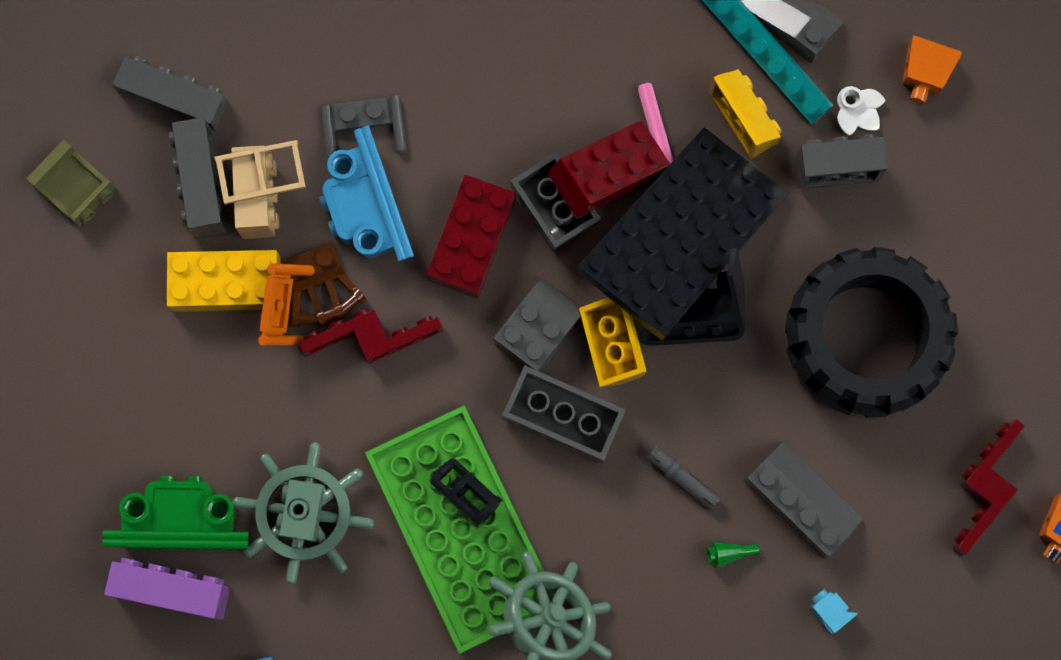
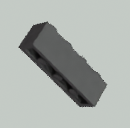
[112,56,227,130]

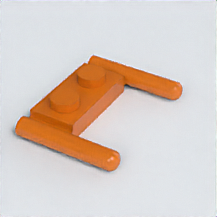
[258,263,315,346]

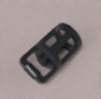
[430,458,503,529]

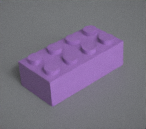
[104,558,231,620]

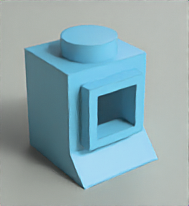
[809,589,858,634]

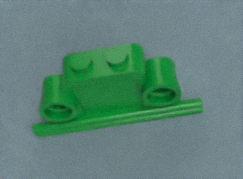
[102,476,249,551]

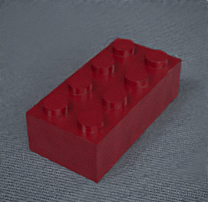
[548,120,670,218]
[426,175,516,299]

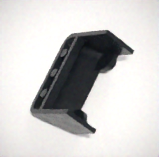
[632,248,745,346]

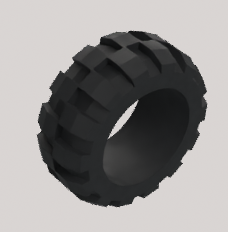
[784,247,958,418]

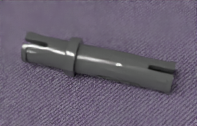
[646,445,722,511]

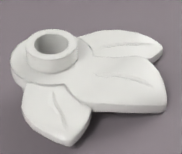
[837,86,885,136]

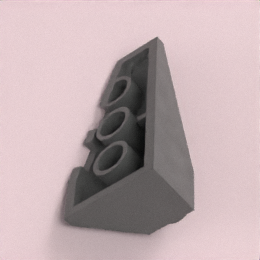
[741,0,845,64]

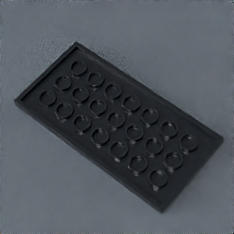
[575,127,788,341]

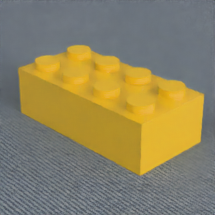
[167,250,281,312]

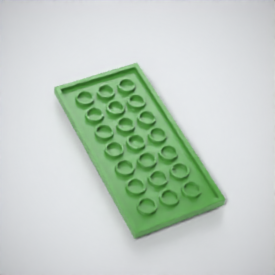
[365,405,555,654]

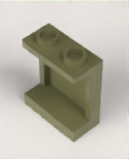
[26,139,116,226]

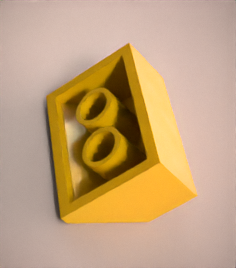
[709,69,781,159]
[579,297,647,387]

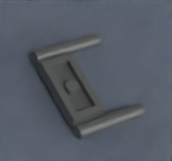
[320,96,407,161]

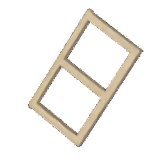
[214,140,306,204]

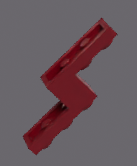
[299,309,443,364]
[953,419,1025,556]

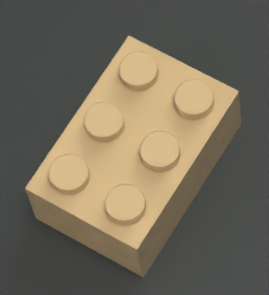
[232,145,279,239]

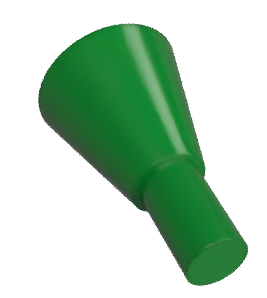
[706,541,759,569]

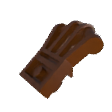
[282,242,367,327]

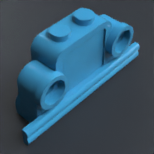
[319,126,414,262]

